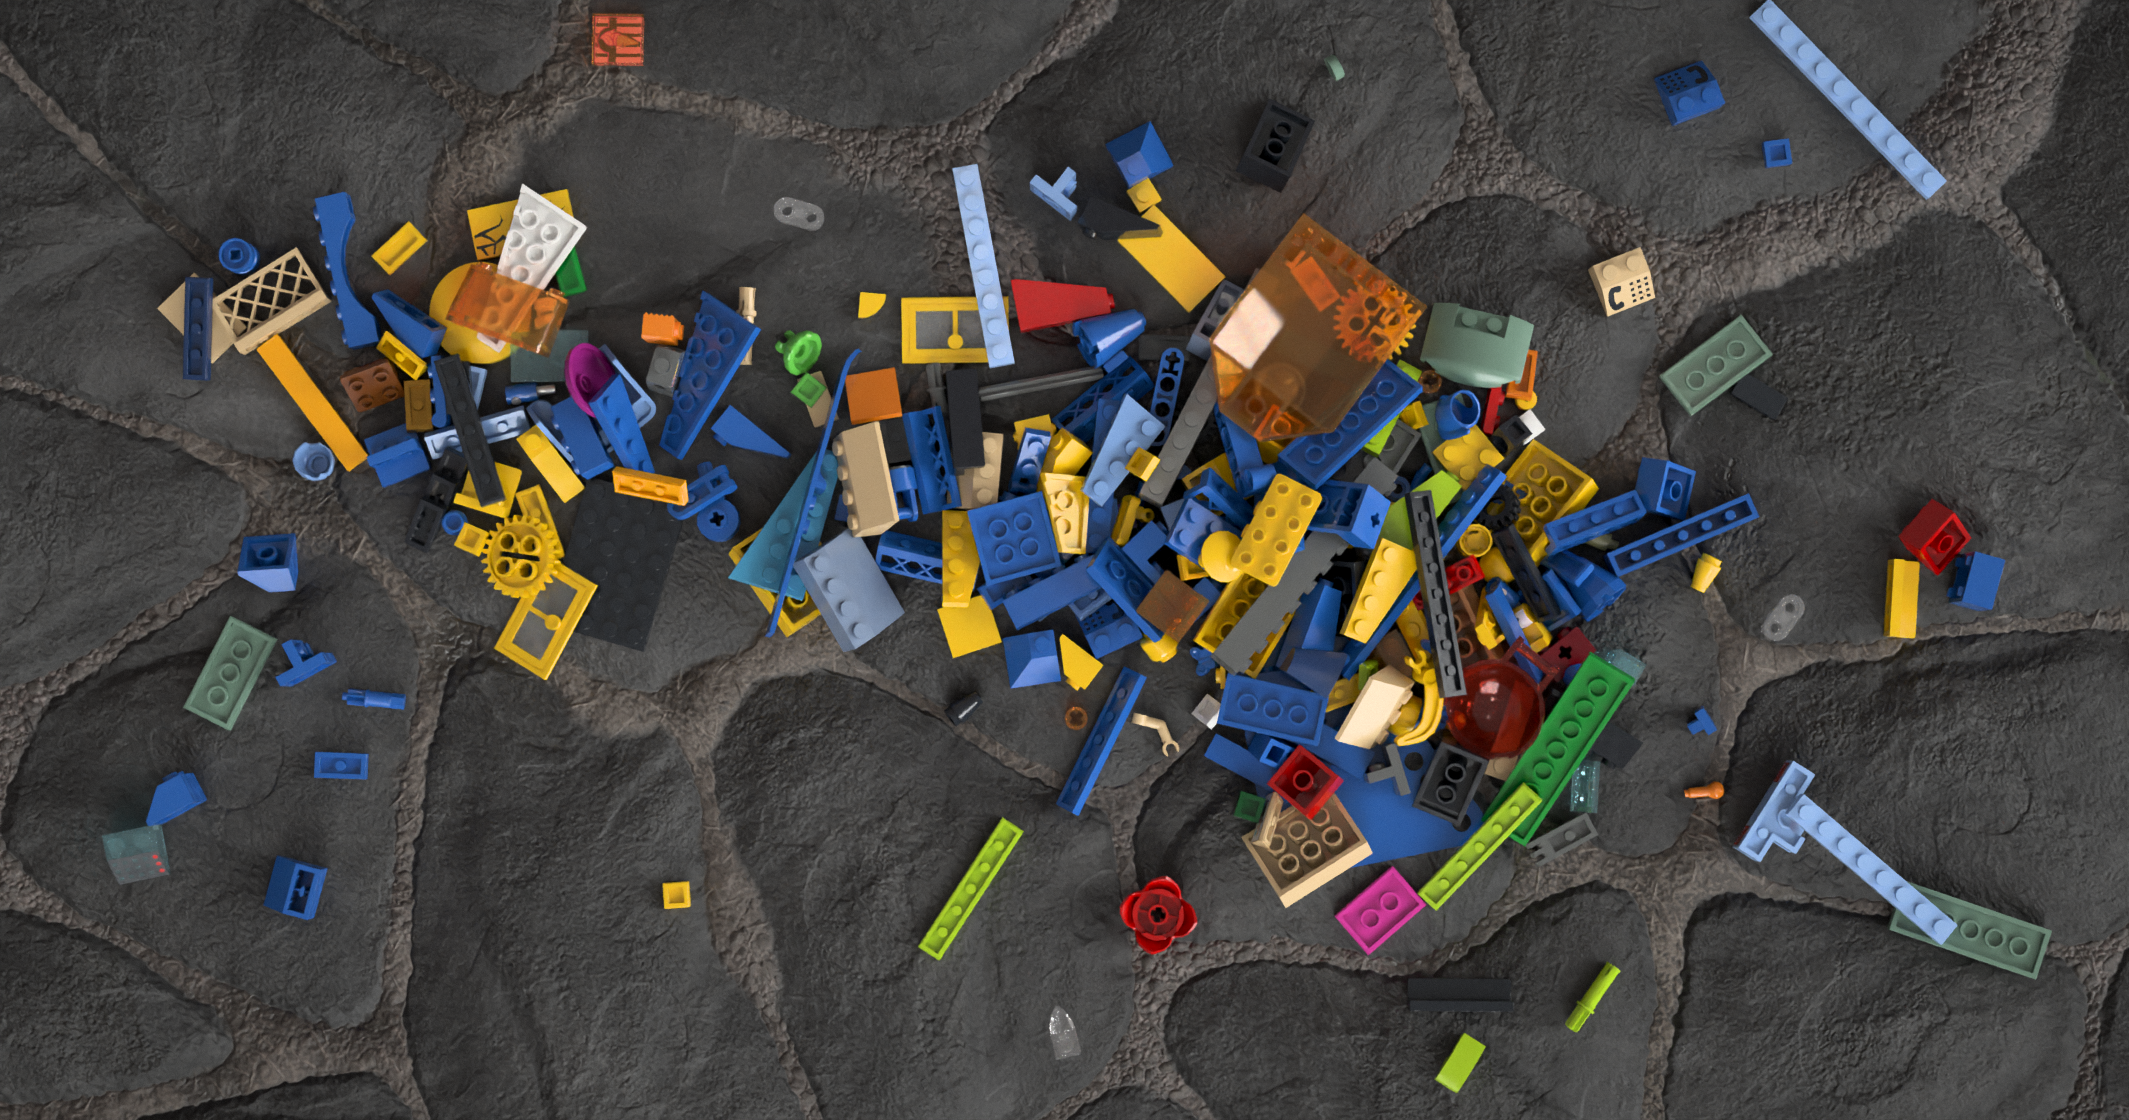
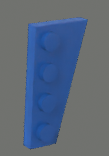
[588,373,655,474]

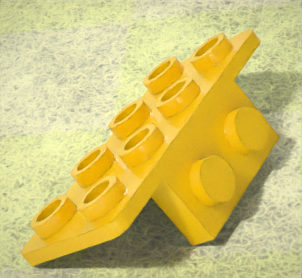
[1231,474,1322,587]

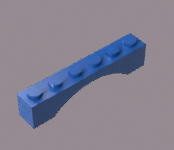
[313,192,382,350]

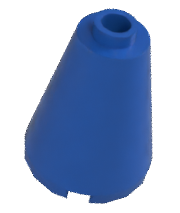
[1072,309,1146,369]

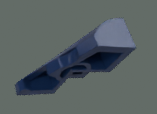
[1279,647,1348,699]

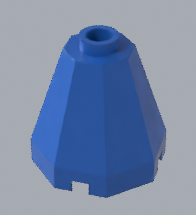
[1565,557,1626,622]

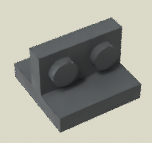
[1363,743,1411,796]

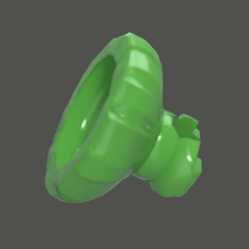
[775,330,822,376]

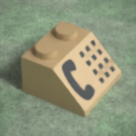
[1588,247,1655,317]

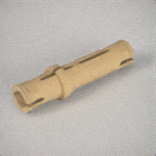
[736,287,757,365]

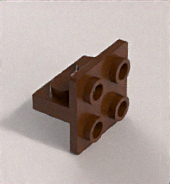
[340,357,405,412]

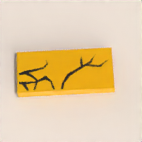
[467,189,574,261]

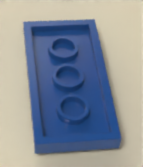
[1085,537,1178,643]
[1217,673,1329,746]

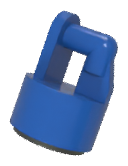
[889,465,918,522]

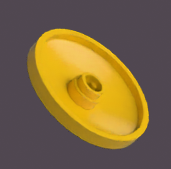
[429,262,533,365]

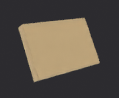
[157,273,248,364]

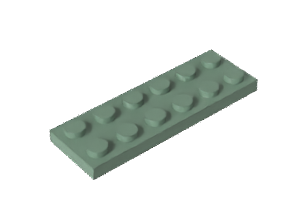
[1887,881,2052,980]

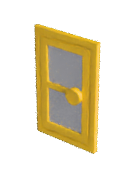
[901,296,1009,364]
[494,563,598,680]

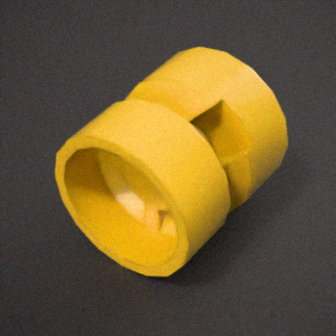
[1455,524,1492,558]

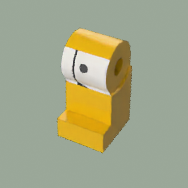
[1513,603,1553,654]

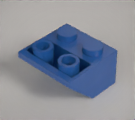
[264,855,328,920]

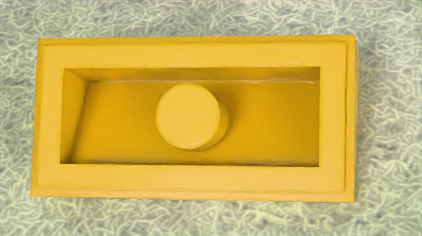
[376,331,427,380]

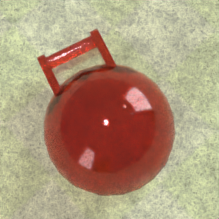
[1443,636,1561,760]

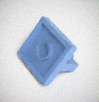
[1030,167,1077,221]

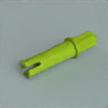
[1565,962,1620,1032]

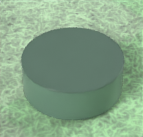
[1324,54,1345,81]

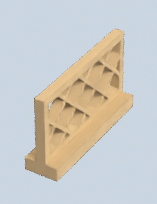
[213,248,331,355]

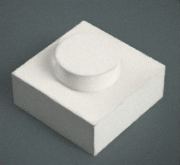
[1519,410,1545,445]
[1191,694,1221,730]

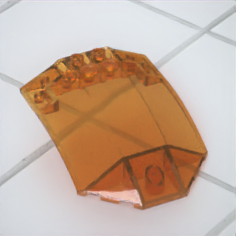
[1209,213,1427,442]

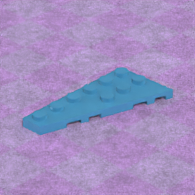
[728,449,839,601]

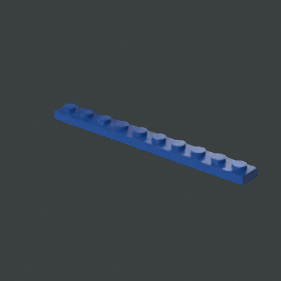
[1340,464,1507,681]

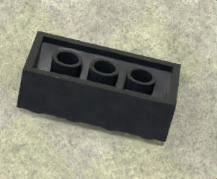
[1532,689,1643,770]

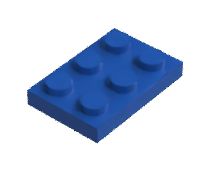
[1164,498,1242,570]

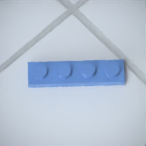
[424,406,531,459]

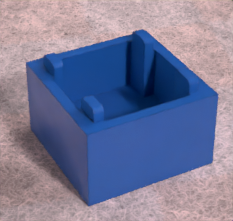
[1947,551,2005,611]

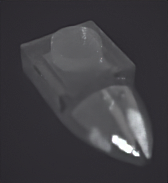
[1049,1006,1081,1060]

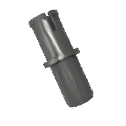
[926,362,949,413]

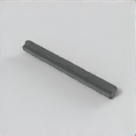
[978,366,1104,401]

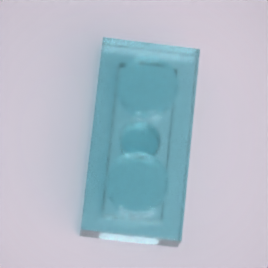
[1570,760,1600,813]

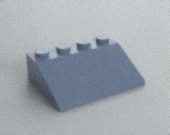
[793,527,905,652]

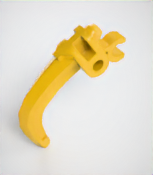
[1394,648,1444,746]

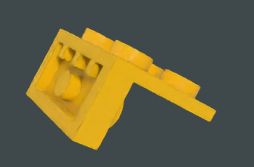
[453,462,522,518]

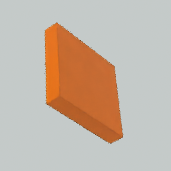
[845,367,902,425]

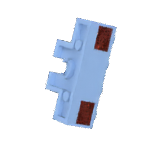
[1732,760,1815,862]

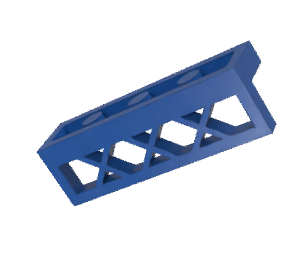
[1051,356,1155,443]
[902,406,962,514]
[1183,467,1255,531]
[1543,490,1647,557]
[875,530,980,591]

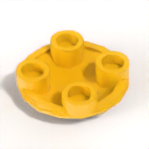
[1198,531,1243,583]

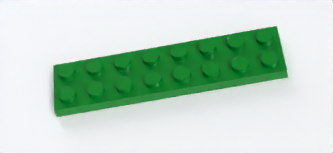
[1481,652,1635,846]

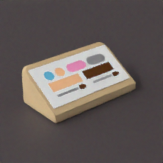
[1251,792,1284,848]

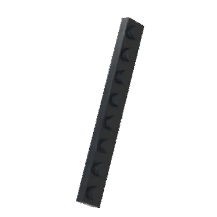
[1404,490,1467,699]

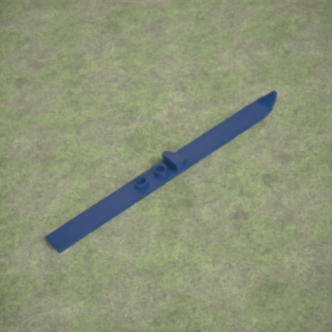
[765,349,862,638]

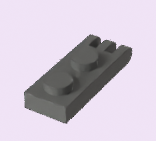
[1525,812,1598,867]

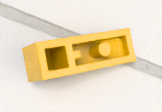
[516,425,585,503]
[1036,428,1093,510]

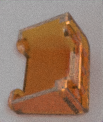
[445,261,570,358]

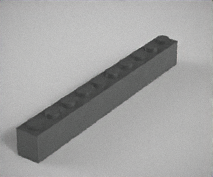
[1139,268,1279,509]
[1210,456,1398,676]

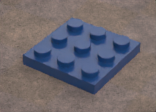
[967,491,1062,586]

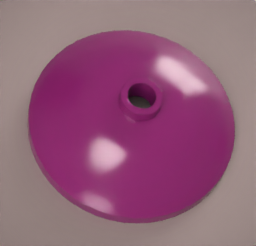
[564,343,616,418]

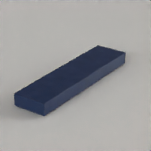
[183,277,213,381]

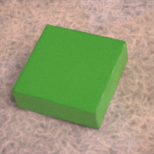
[791,372,827,408]

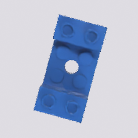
[1302,480,1391,549]
[1122,520,1223,624]

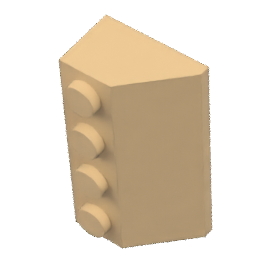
[832,421,899,538]

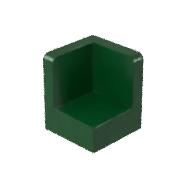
[1232,791,1266,823]

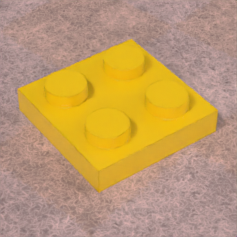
[1431,424,1504,491]

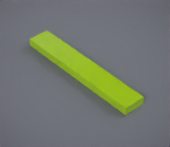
[1417,782,1542,911]
[918,817,1024,961]

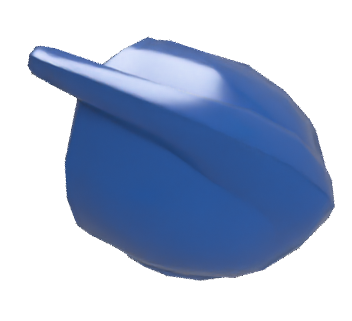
[1435,390,1481,440]

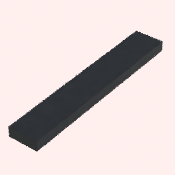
[434,353,507,508]

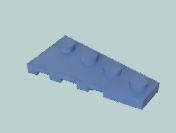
[1080,394,1165,507]

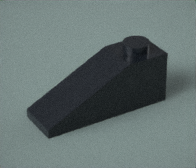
[1078,196,1163,240]

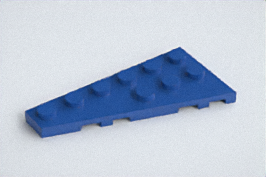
[659,291,761,460]

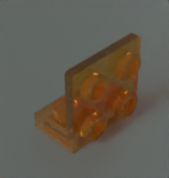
[1136,570,1209,643]

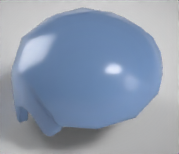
[292,442,335,481]

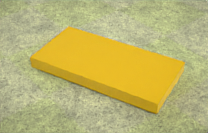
[1117,205,1225,313]

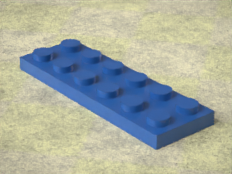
[1278,357,1423,490]

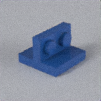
[364,423,432,488]
[1516,569,1582,632]
[276,640,337,687]

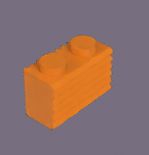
[641,312,684,346]

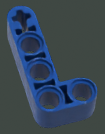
[1150,348,1184,446]
[1214,397,1276,498]

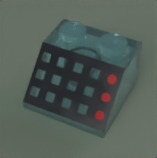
[102,825,171,885]

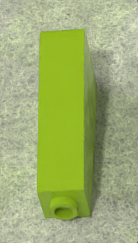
[1378,470,1462,550]

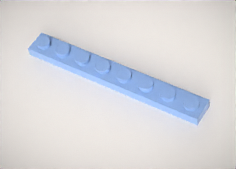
[952,164,1015,368]
[1785,794,1957,945]

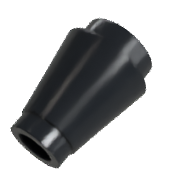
[944,691,983,727]

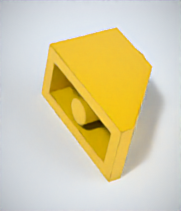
[1060,634,1103,691]

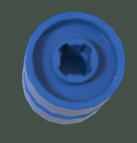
[219,238,260,276]

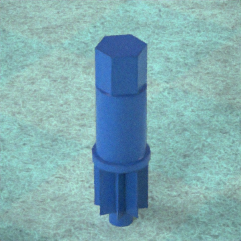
[342,689,406,710]

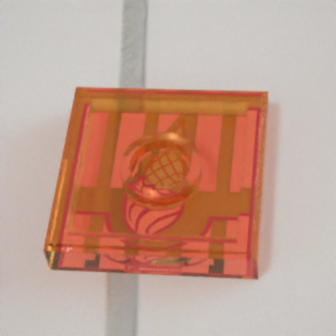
[592,13,644,66]

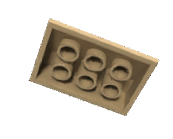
[1241,793,1372,908]

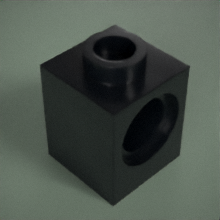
[1488,415,1533,459]

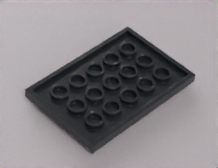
[548,477,684,652]

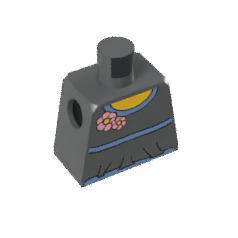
[646,344,686,397]

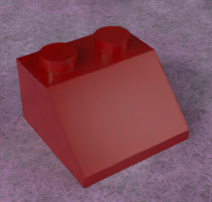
[1898,499,1971,576]
[1267,744,1344,820]

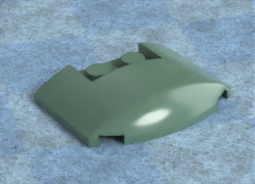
[1420,303,1534,388]

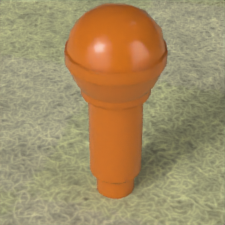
[1684,781,1724,799]

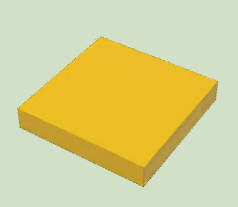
[937,595,1002,658]

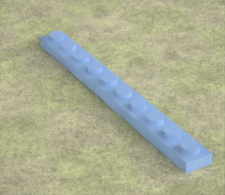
[1749,0,1947,200]

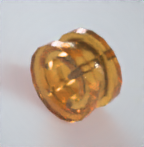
[1418,370,1442,394]
[1065,707,1088,730]

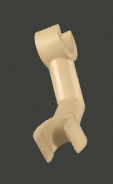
[1131,713,1179,756]

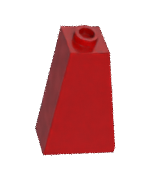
[1011,279,1115,333]

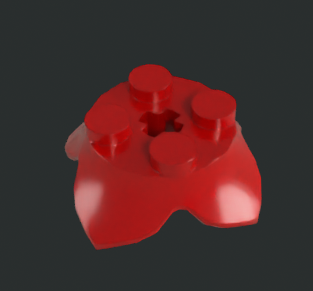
[1119,876,1197,954]

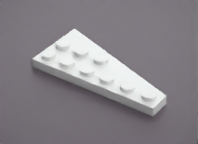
[477,184,587,353]

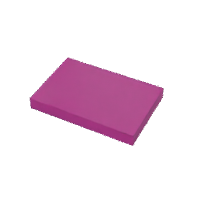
[1334,866,1426,955]

